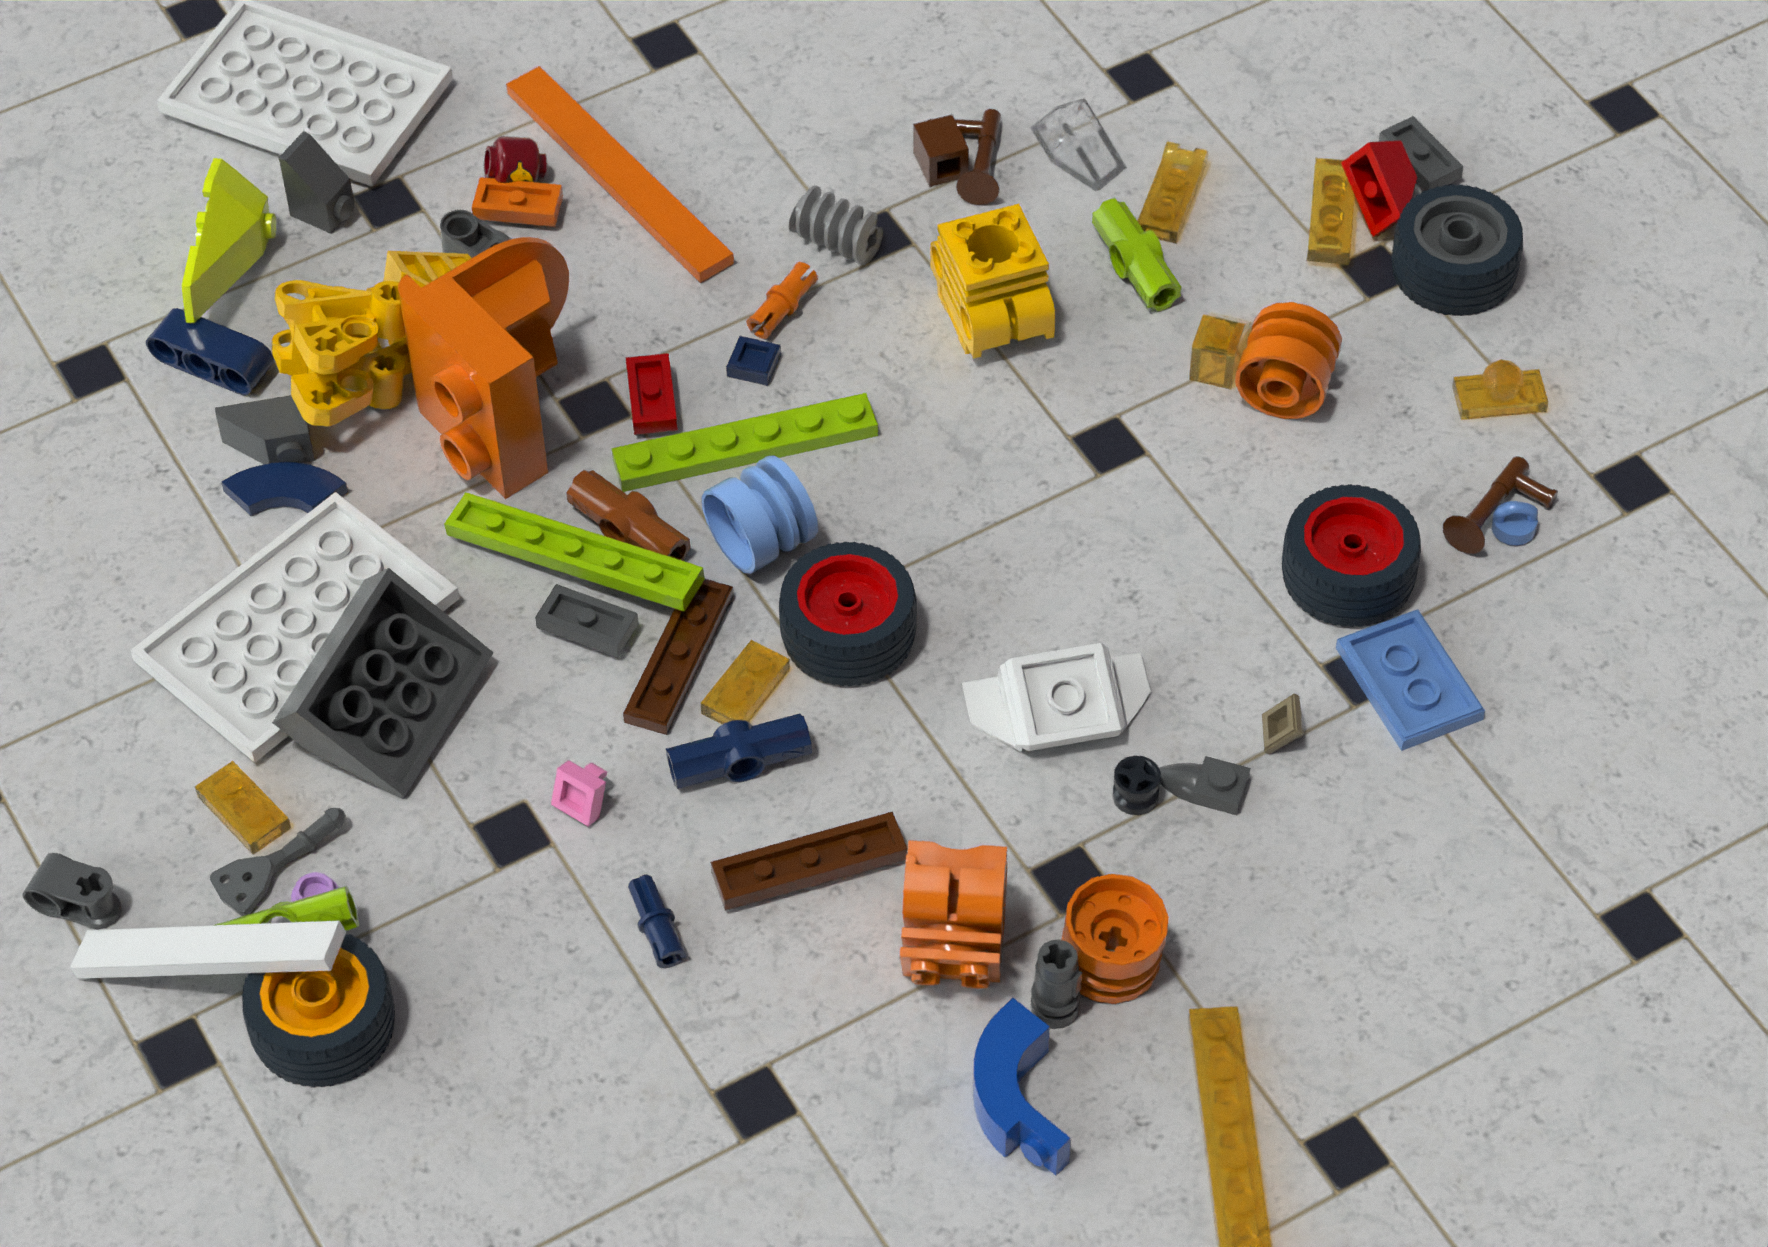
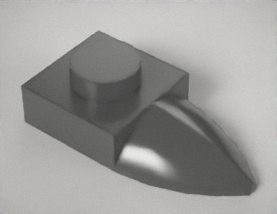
[1159,756,1251,816]

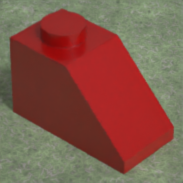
[1341,140,1417,237]

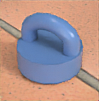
[1491,501,1538,546]

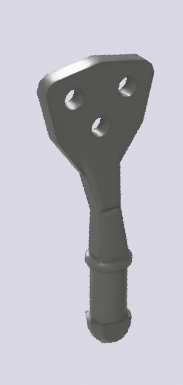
[210,808,346,916]

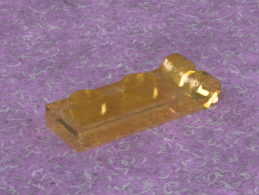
[1137,141,1208,244]

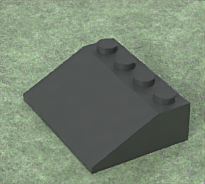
[272,568,494,798]

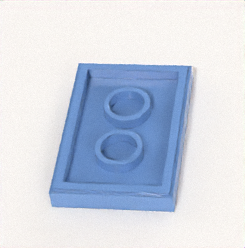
[1336,609,1485,751]

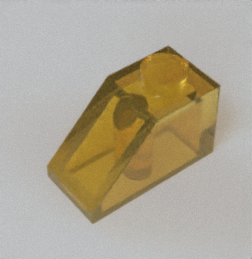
[1189,312,1253,390]

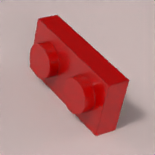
[626,353,678,435]

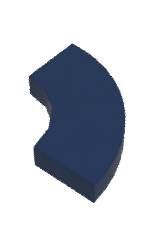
[221,462,348,516]

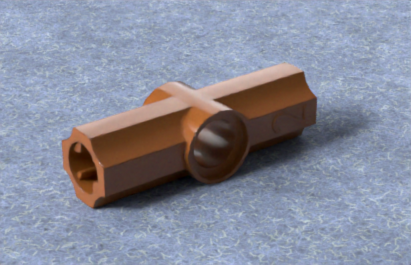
[566,470,691,561]

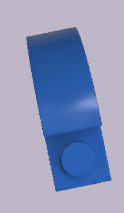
[973,998,1071,1175]

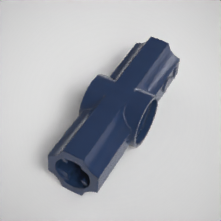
[666,713,812,789]

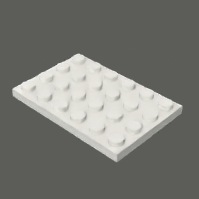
[157,0,453,186]
[130,492,459,763]

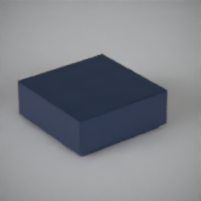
[726,336,781,386]

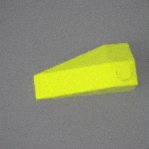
[181,158,277,323]

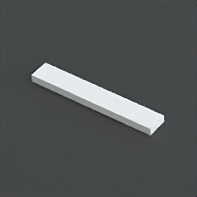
[70,921,346,979]

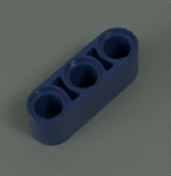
[146,308,274,395]

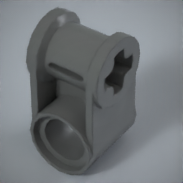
[440,209,511,258]
[22,853,122,929]

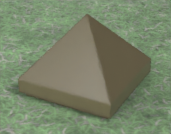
[1262,693,1304,755]

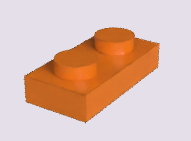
[471,177,563,227]

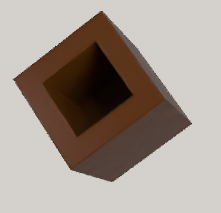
[913,114,969,187]

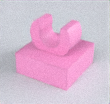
[551,760,608,826]

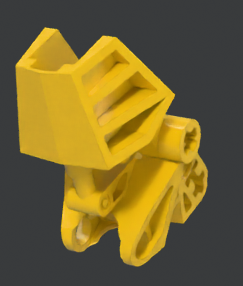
[271,250,471,427]

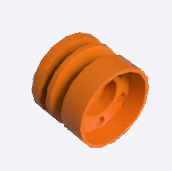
[1061,874,1169,1004]

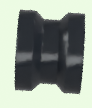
[1112,755,1161,815]

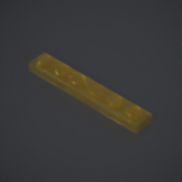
[1188,1006,1271,1247]

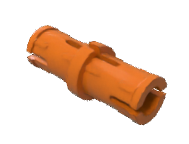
[746,262,818,339]

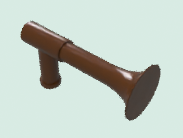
[955,109,1001,205]
[1443,456,1558,554]

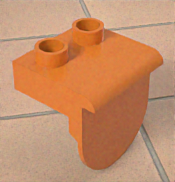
[398,237,569,499]

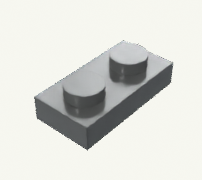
[1379,116,1464,191]
[535,584,638,657]

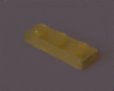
[1307,158,1355,265]

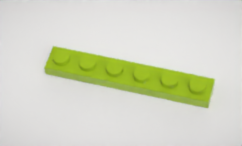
[611,393,878,492]
[444,492,705,612]

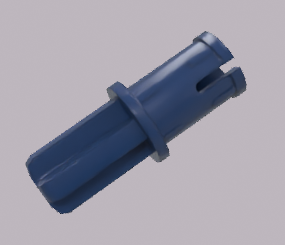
[628,874,686,968]

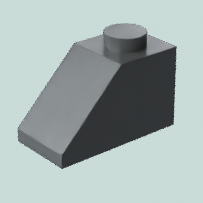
[279,131,355,234]
[215,395,314,464]

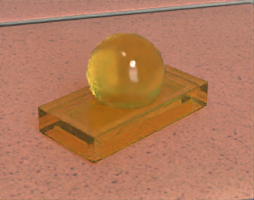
[1452,359,1549,420]

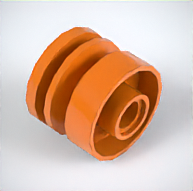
[1235,302,1342,419]

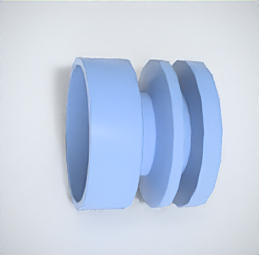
[701,456,818,574]

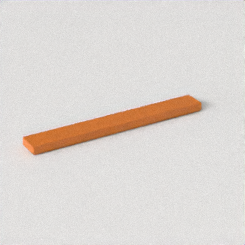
[506,66,734,283]

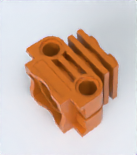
[900,840,1008,989]

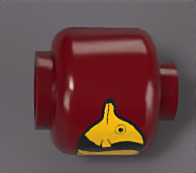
[484,136,547,183]

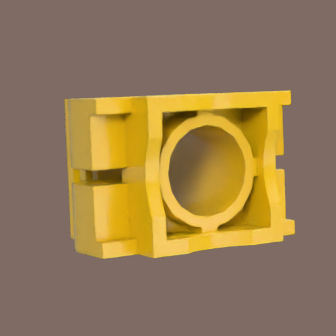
[930,203,1055,359]

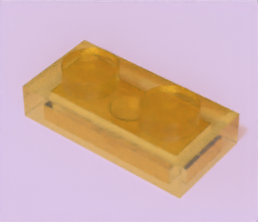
[700,640,790,725]
[195,761,291,855]

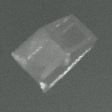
[1030,98,1127,191]

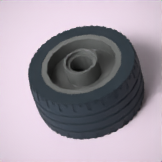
[1392,184,1523,316]

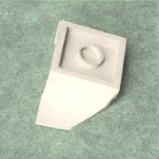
[961,643,1151,751]

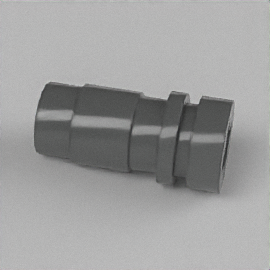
[1030,940,1082,1029]

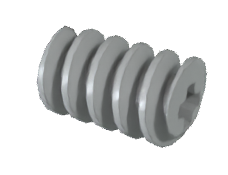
[789,185,883,265]

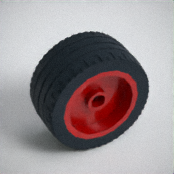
[1282,484,1421,627]
[779,542,917,686]

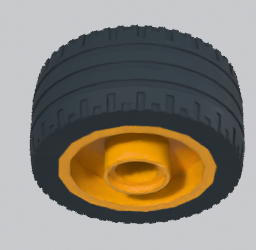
[242,934,395,1087]

